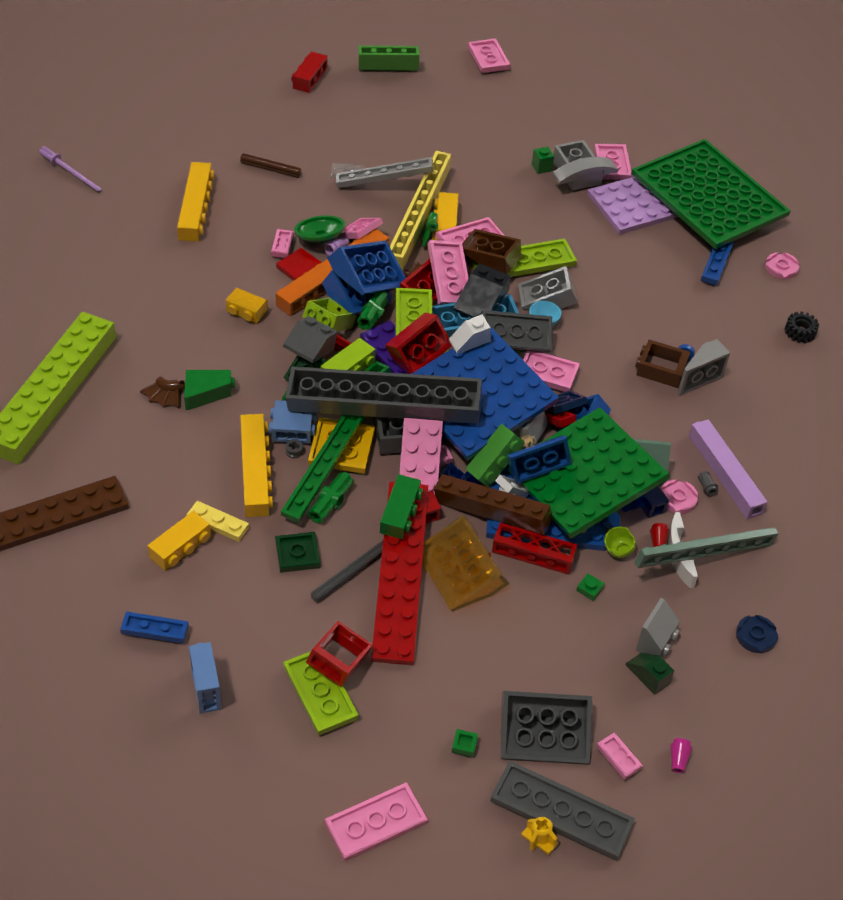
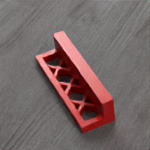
[492,522,577,575]

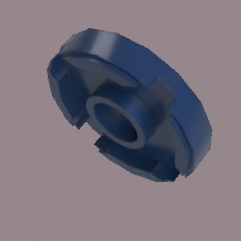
[736,615,778,653]

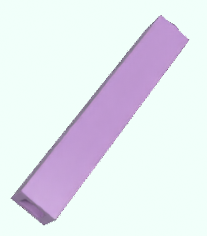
[689,419,768,519]

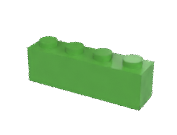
[358,45,420,71]

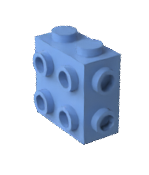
[269,400,317,444]

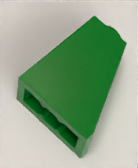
[184,370,235,410]

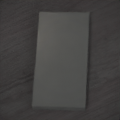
[481,310,552,353]

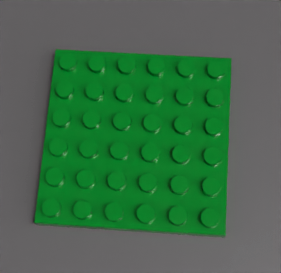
[505,407,670,539]

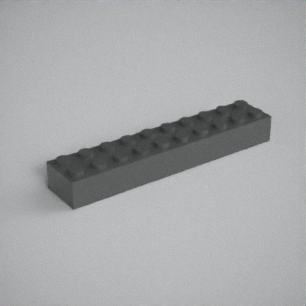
[285,367,482,424]

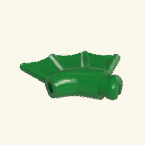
[421,212,438,247]

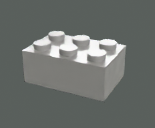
[553,140,604,190]

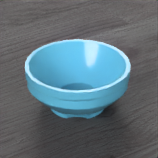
[529,301,561,326]

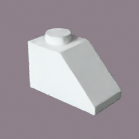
[449,314,491,354]

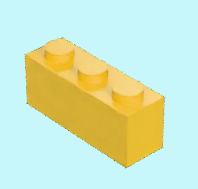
[147,511,211,571]

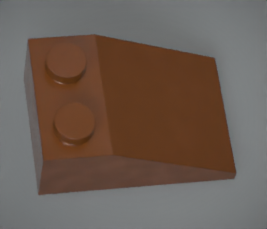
[462,229,522,274]

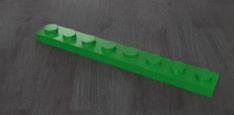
[281,415,366,523]

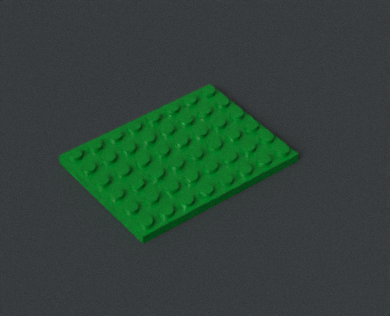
[631,139,791,249]

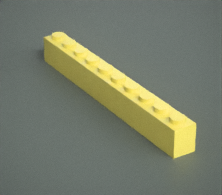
[390,151,451,271]

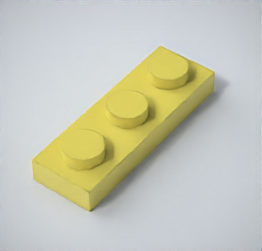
[187,501,249,542]

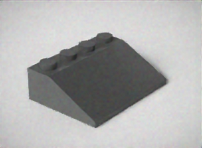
[501,691,592,764]

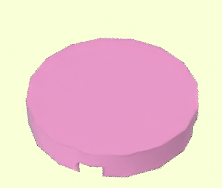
[765,252,800,279]
[659,480,698,514]

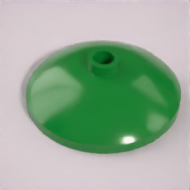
[294,215,345,244]

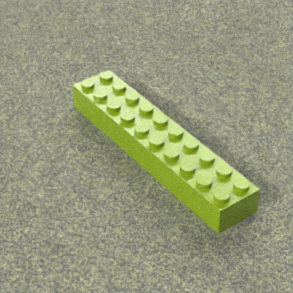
[0,312,116,465]

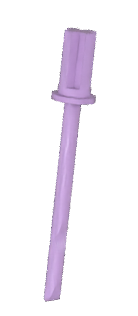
[39,146,102,191]

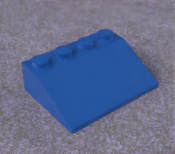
[327,240,406,295]

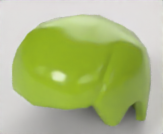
[604,526,636,559]

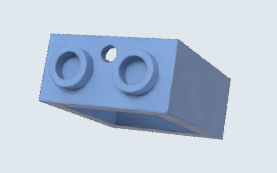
[189,642,222,714]

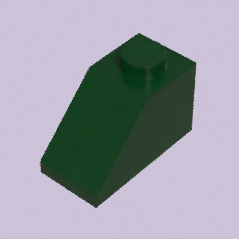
[626,652,674,695]

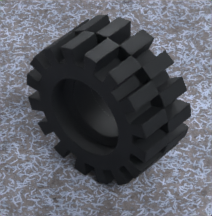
[784,311,819,344]

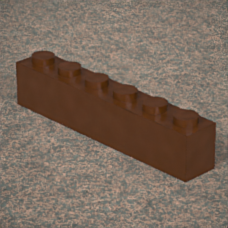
[434,474,552,535]

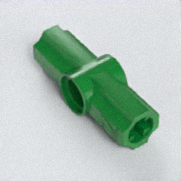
[357,291,389,330]
[308,472,354,524]

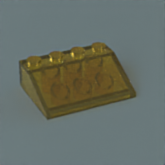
[422,515,510,612]

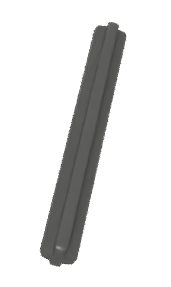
[311,540,383,602]

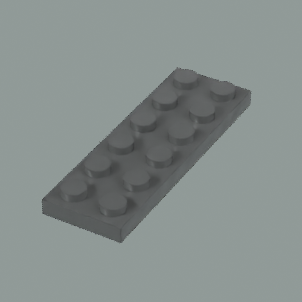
[490,761,635,861]

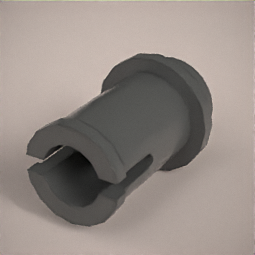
[698,471,718,496]

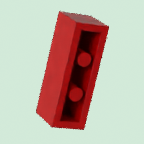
[291,51,328,93]

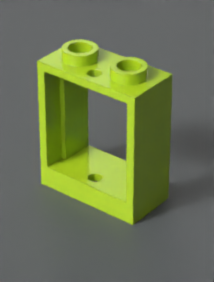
[302,297,358,332]

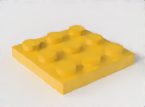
[308,417,375,474]

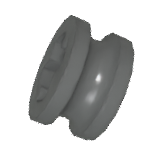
[286,439,303,459]

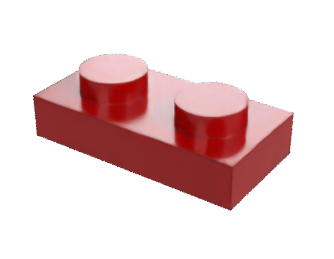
[544,410,576,428]

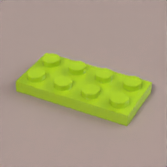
[395,288,432,336]
[283,651,359,736]

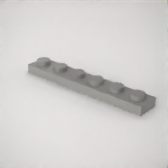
[336,157,433,188]

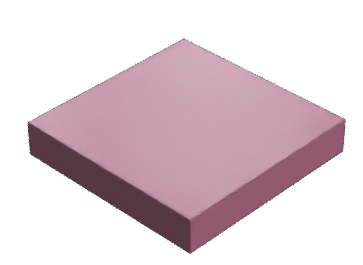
[338,217,383,239]

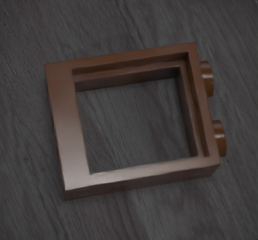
[635,339,690,388]

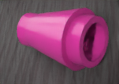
[670,738,692,773]

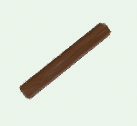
[240,153,302,177]

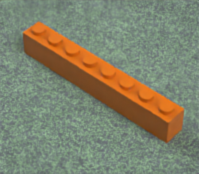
[276,228,389,316]

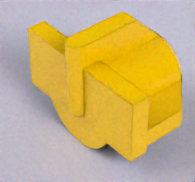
[521,817,558,855]

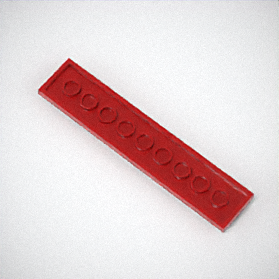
[371,481,429,666]

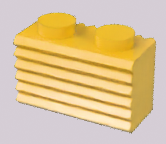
[226,287,268,324]

